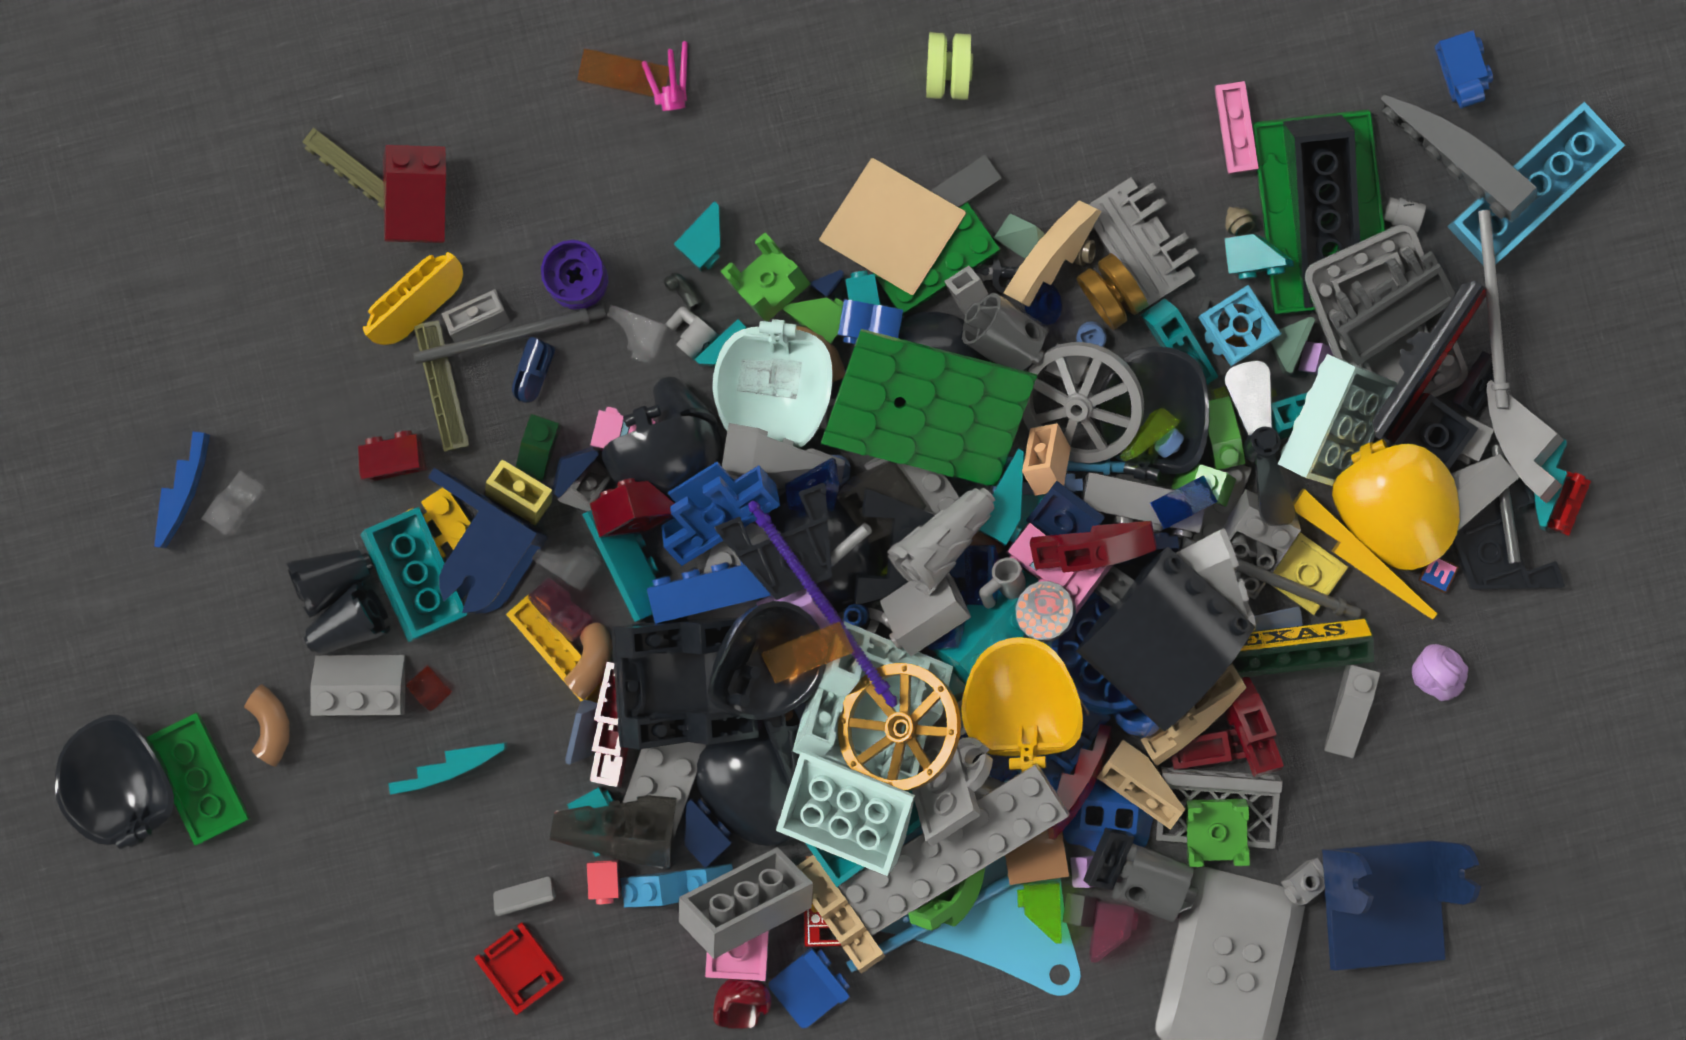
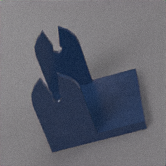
[428,468,548,614]
[1322,840,1481,971]

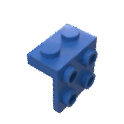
[769,947,851,1028]

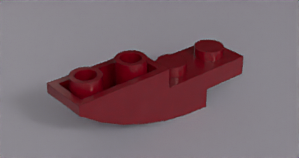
[1029,521,1157,573]
[1225,662,1284,777]

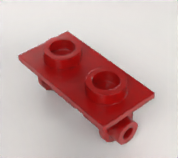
[1547,470,1591,536]

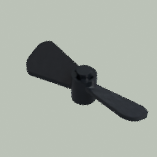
[1223,361,1295,526]

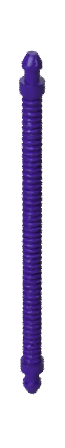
[748,500,898,708]

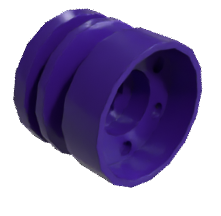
[541,240,609,310]

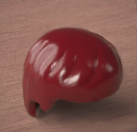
[713,979,771,1029]

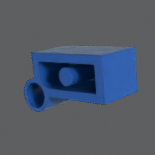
[1434,30,1493,109]

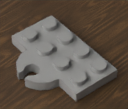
[912,721,993,846]

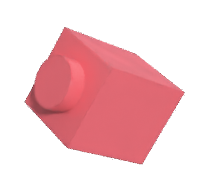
[587,860,621,904]

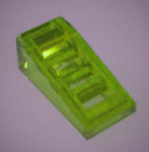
[1120,408,1180,462]

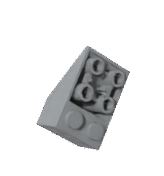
[1223,489,1301,599]

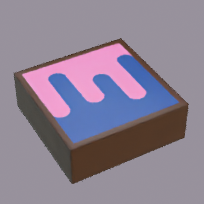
[1418,558,1459,593]

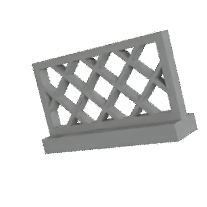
[1156,767,1282,849]

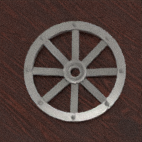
[1023,342,1144,463]

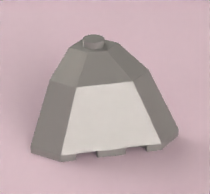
[1176,528,1256,632]

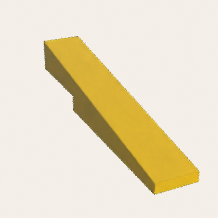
[1293,489,1437,620]
[506,595,603,703]

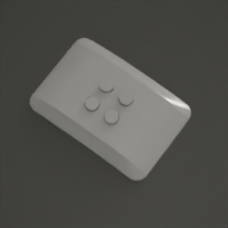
[1305,224,1468,397]
[1155,867,1305,1040]

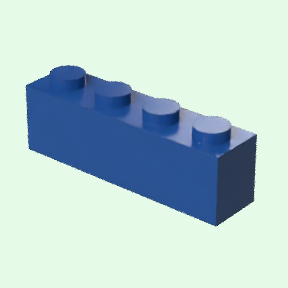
[646,560,771,624]

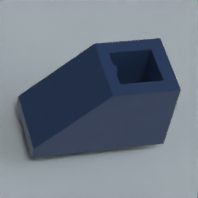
[685,798,733,868]

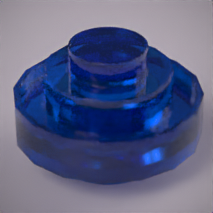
[1025,282,1062,325]

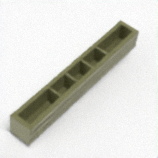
[302,128,384,210]
[414,320,469,452]

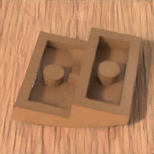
[1005,829,1069,886]

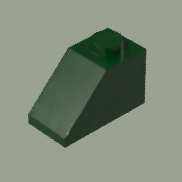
[516,414,562,481]

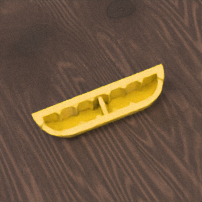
[363,252,463,345]

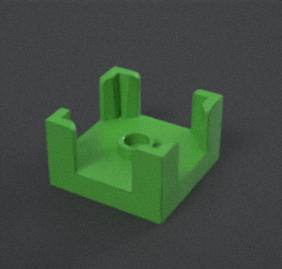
[721,233,811,321]
[1186,799,1250,867]

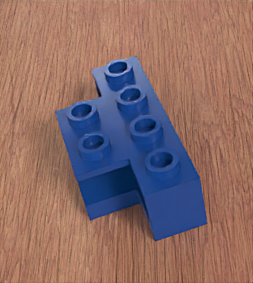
[661,462,780,566]

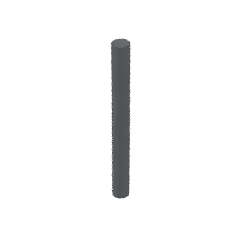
[1491,445,1521,564]

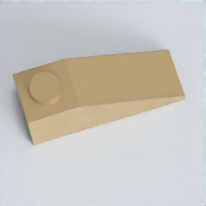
[1097,740,1185,830]

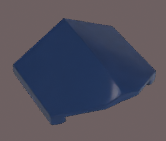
[552,446,599,498]

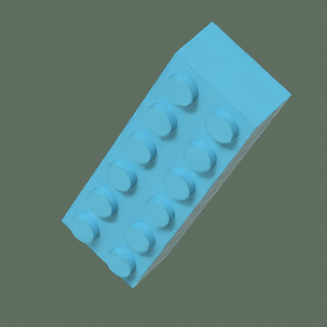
[1447,102,1625,265]

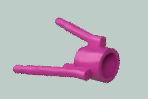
[642,41,688,111]

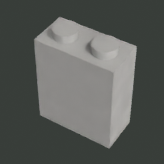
[880,573,971,656]

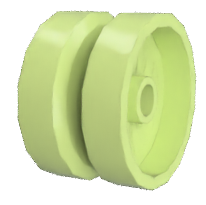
[926,32,973,100]

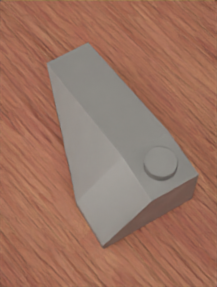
[722,423,845,489]
[1451,454,1519,531]

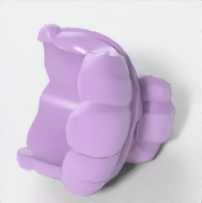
[1412,644,1468,701]

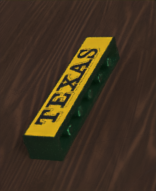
[1230,618,1374,678]

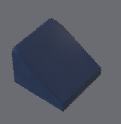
[809,270,844,298]

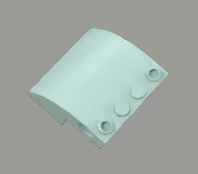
[793,621,953,780]

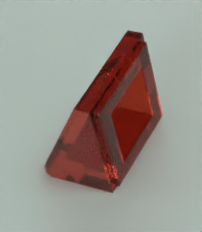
[406,665,451,711]

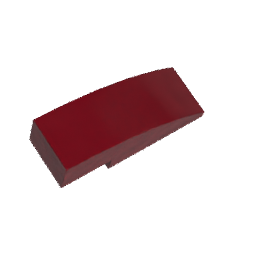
[1172,728,1246,770]

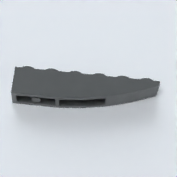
[1380,95,1537,223]

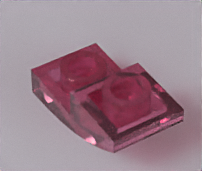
[528,578,592,642]

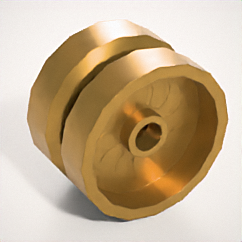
[1076,253,1148,330]

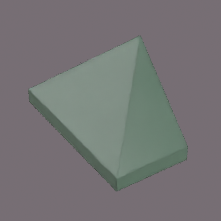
[993,214,1045,259]
[1270,317,1316,376]

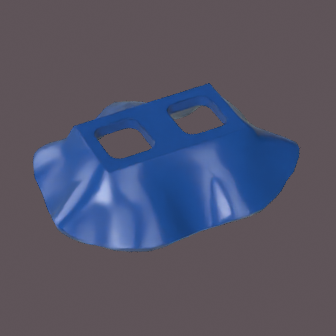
[1063,779,1153,852]

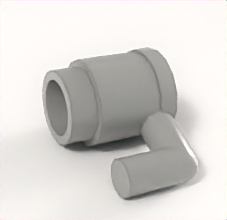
[1383,197,1426,233]
[666,306,719,360]
[979,557,1026,608]

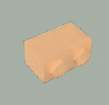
[1022,423,1071,496]

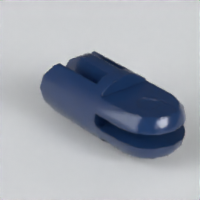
[512,337,555,403]

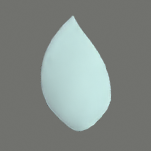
[712,319,832,448]

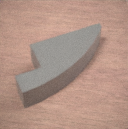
[1487,380,1564,504]

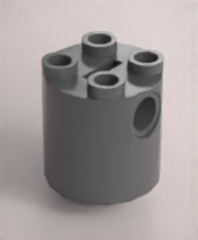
[962,293,1049,371]
[1111,843,1198,923]

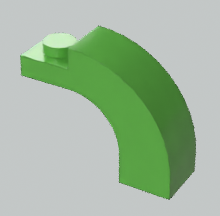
[908,867,985,931]

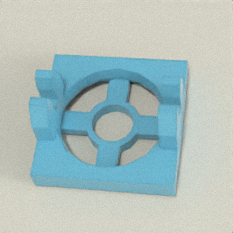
[1198,285,1281,366]

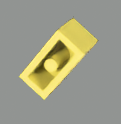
[485,460,552,526]

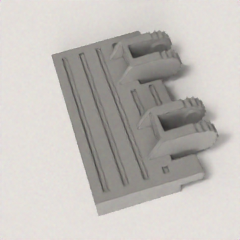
[1088,177,1199,309]

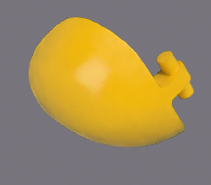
[1332,439,1460,570]
[961,637,1083,772]

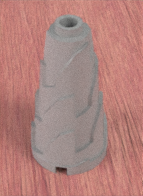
[887,488,995,595]

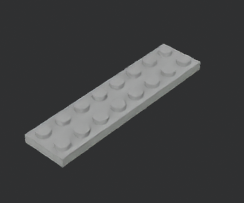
[838,763,1070,936]

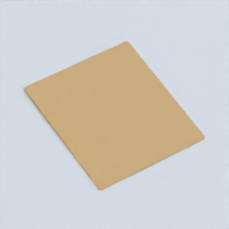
[819,158,966,295]

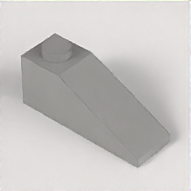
[1324,665,1380,758]

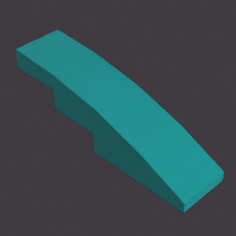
[388,742,508,795]

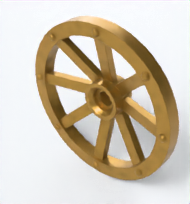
[838,663,961,791]

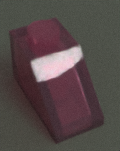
[1088,900,1138,963]

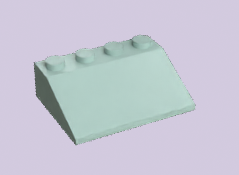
[1278,354,1398,486]
[776,750,915,876]

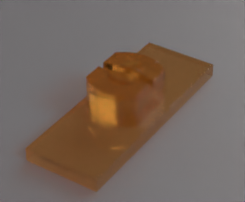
[577,48,669,97]
[761,621,854,683]

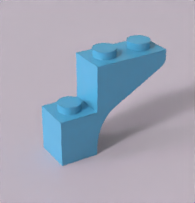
[620,864,733,908]

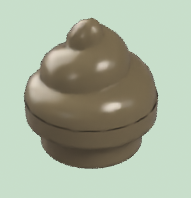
[1225,207,1255,237]
[1074,237,1096,266]

